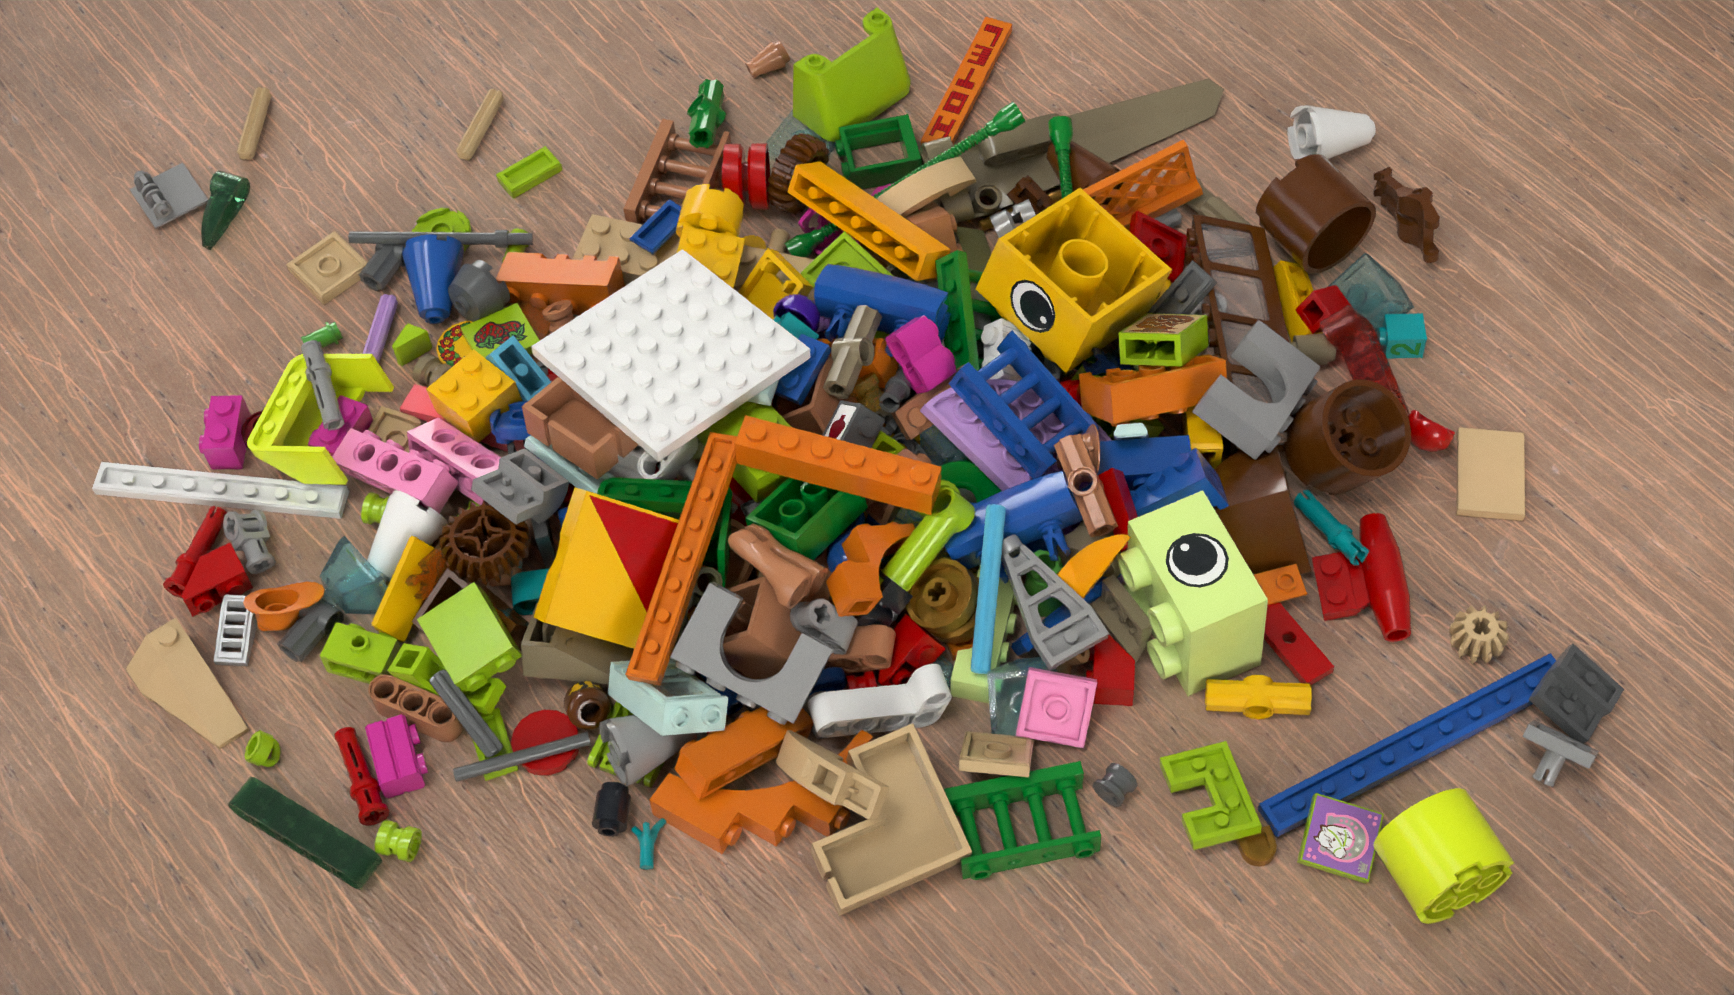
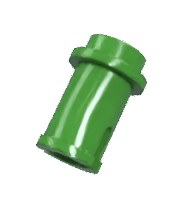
[301,322,343,348]

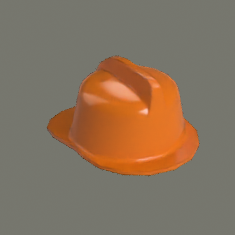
[243,582,325,631]

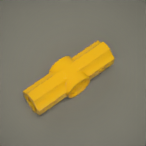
[1205,675,1312,719]

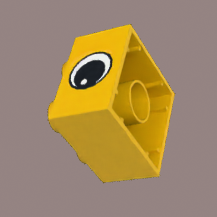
[976,188,1172,373]

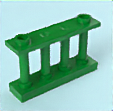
[936,250,1006,371]
[944,761,1101,880]

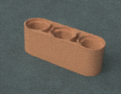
[823,625,896,673]
[368,674,463,742]

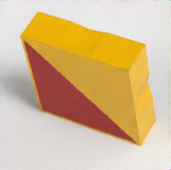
[533,487,679,649]

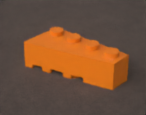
[496,252,625,315]
[1079,354,1227,427]

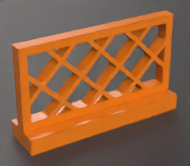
[1083,139,1203,231]

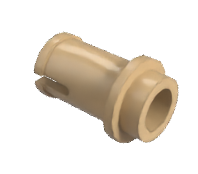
[765,229,790,253]

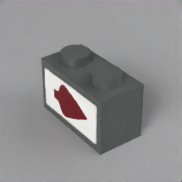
[823,400,885,448]

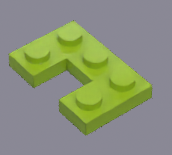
[1160,741,1262,850]

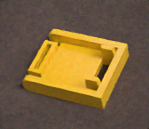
[738,248,813,319]

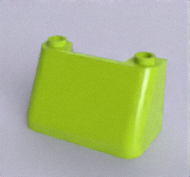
[793,8,911,142]

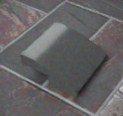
[1529,644,1624,743]

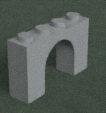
[1192,320,1320,460]
[670,582,835,725]

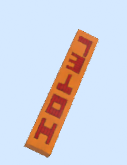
[921,17,1012,145]

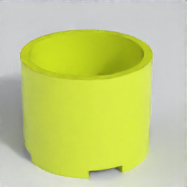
[1373,788,1514,924]

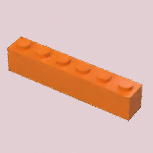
[735,415,942,515]

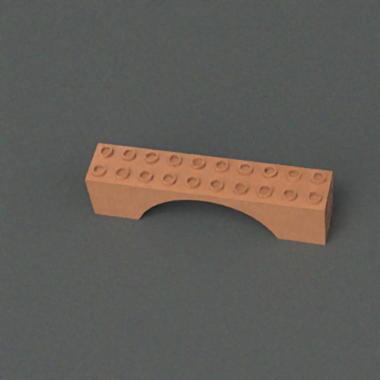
[723,355,882,679]

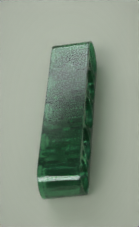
[228,776,383,890]

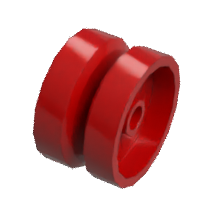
[722,143,770,210]

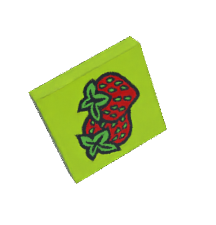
[461,303,540,358]

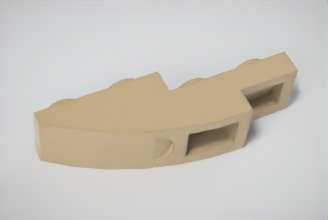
[776,730,889,820]

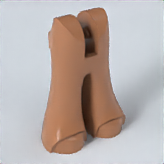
[728,524,829,609]

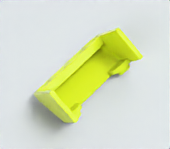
[247,354,394,485]

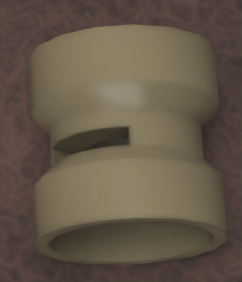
[413,353,452,386]

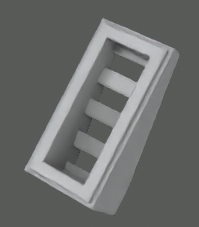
[213,595,257,666]

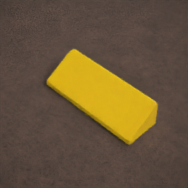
[1273,260,1330,342]
[371,536,442,642]

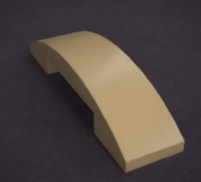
[877,156,976,218]

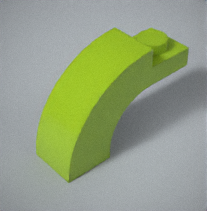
[387,643,506,715]

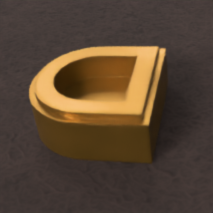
[1236,825,1277,867]

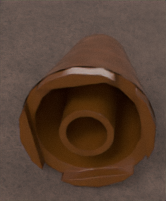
[1046,140,1124,205]

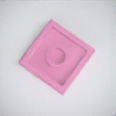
[1016,667,1097,748]

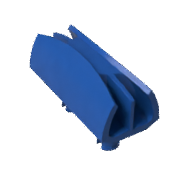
[814,264,951,357]
[945,471,1083,584]

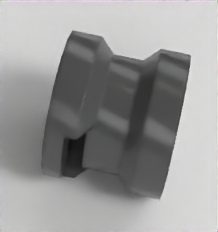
[1093,763,1138,807]

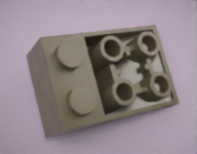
[521,603,634,685]

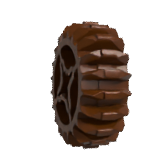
[767,133,829,215]
[439,500,531,586]

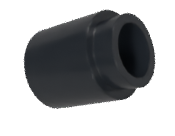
[592,782,631,837]

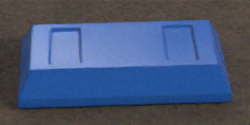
[629,199,681,255]

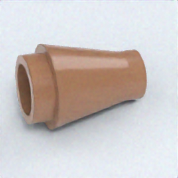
[745,41,790,78]

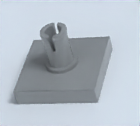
[1522,720,1599,787]

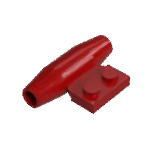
[1312,513,1411,642]

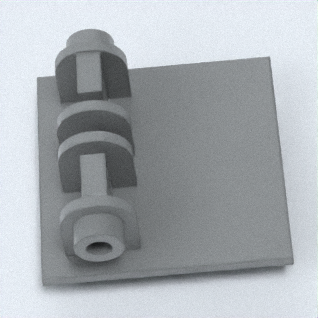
[130,163,209,229]

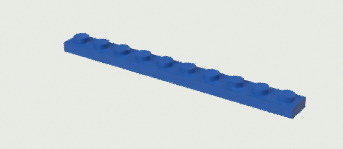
[1258,653,1556,838]

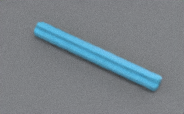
[970,504,1006,674]

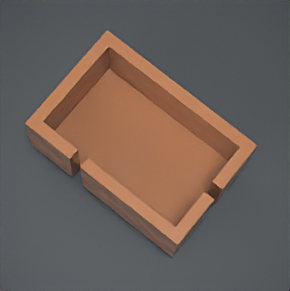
[522,377,638,480]

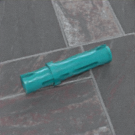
[1294,490,1369,565]

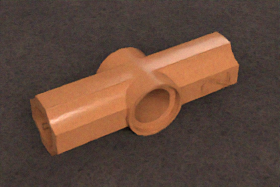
[1054,434,1118,538]

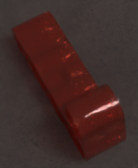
[1320,305,1410,417]

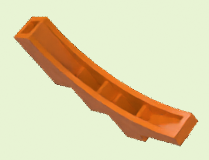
[649,730,873,854]

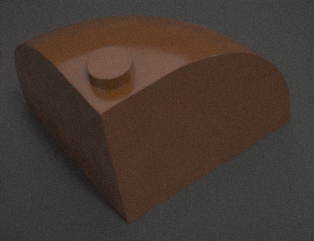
[1213,445,1311,574]

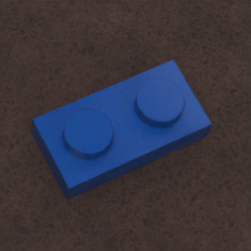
[774,334,831,406]

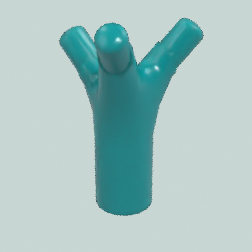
[631,818,666,870]

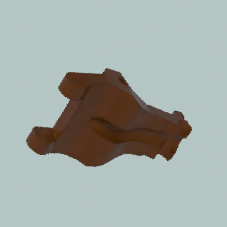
[1374,167,1440,263]

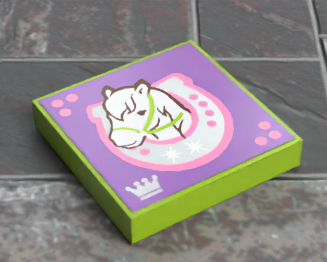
[1297,793,1384,884]

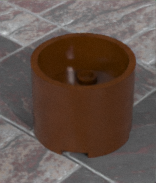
[1255,154,1376,274]
[1284,379,1411,495]

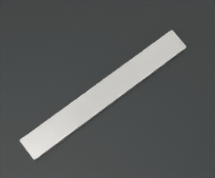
[92,462,349,519]

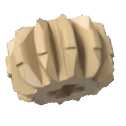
[1449,605,1509,664]

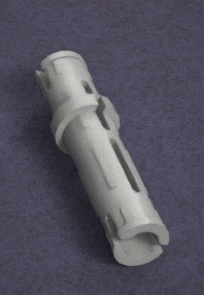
[301,340,344,430]

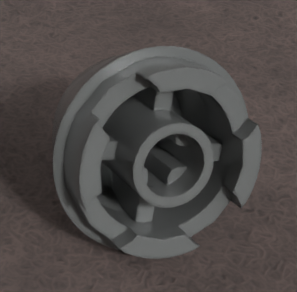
[448,260,510,322]

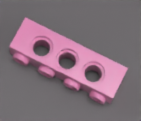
[407,417,501,505]
[332,428,459,514]

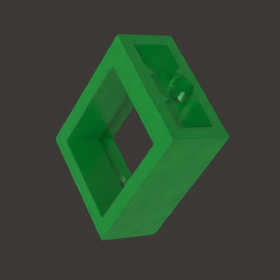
[835,114,922,189]

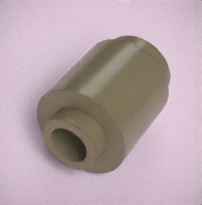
[1289,333,1336,365]

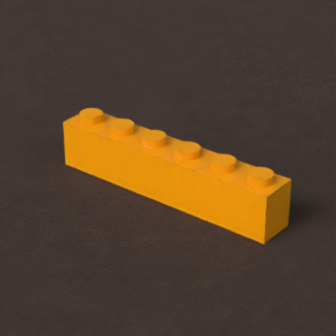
[788,162,951,281]

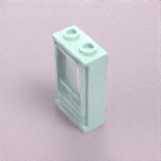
[608,660,728,736]

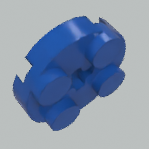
[490,401,531,444]

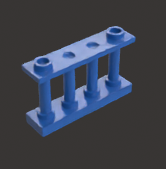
[949,330,1099,479]

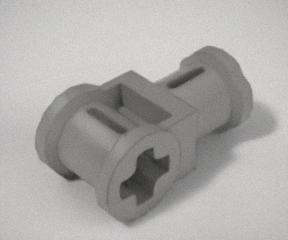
[223,510,276,574]

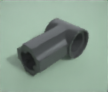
[359,231,406,292]
[277,598,344,662]

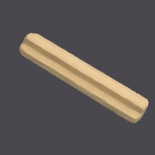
[237,87,272,160]
[456,88,504,161]

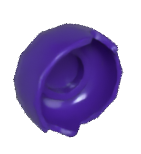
[773,294,821,333]

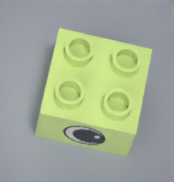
[1117,490,1268,696]

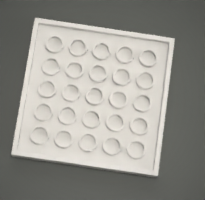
[532,249,811,462]

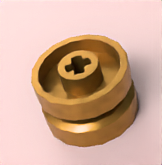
[906,558,979,644]

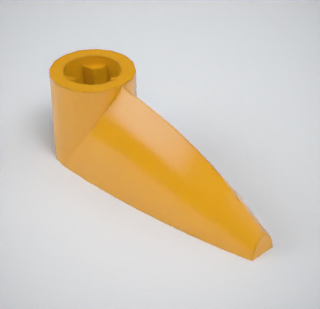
[1057,534,1131,599]

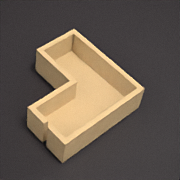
[810,723,972,916]

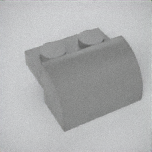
[471,448,569,524]

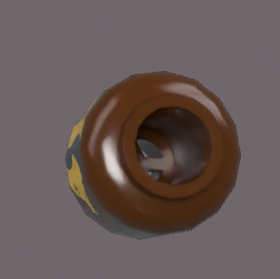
[564,681,611,730]

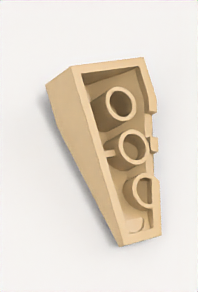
[126,618,249,749]

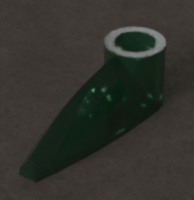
[201,170,250,250]

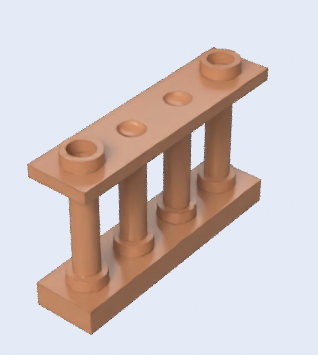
[623,119,731,224]

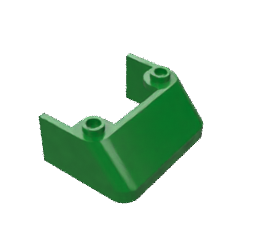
[597,477,732,588]

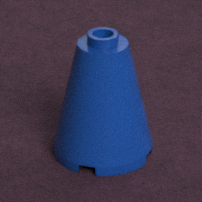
[402,234,464,324]

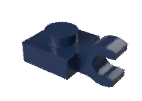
[1082,347,1136,376]

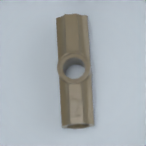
[823,305,882,399]

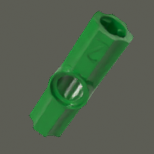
[687,79,726,148]

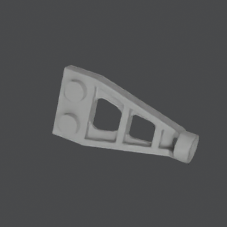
[1001,534,1109,670]

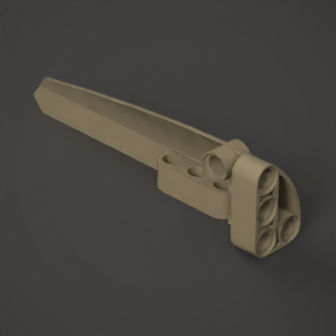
[920,78,1224,223]

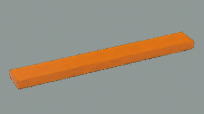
[625,432,737,686]

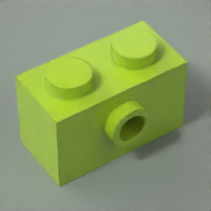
[320,622,401,684]

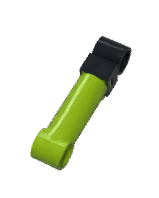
[853,487,975,627]

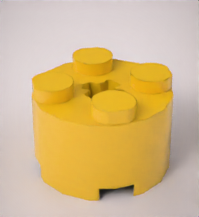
[676,184,744,237]

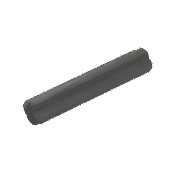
[430,670,503,758]

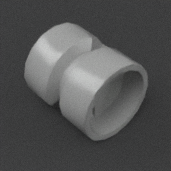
[990,199,1036,238]

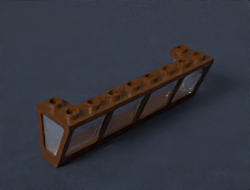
[1185,215,1303,457]

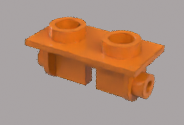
[1254,564,1307,605]

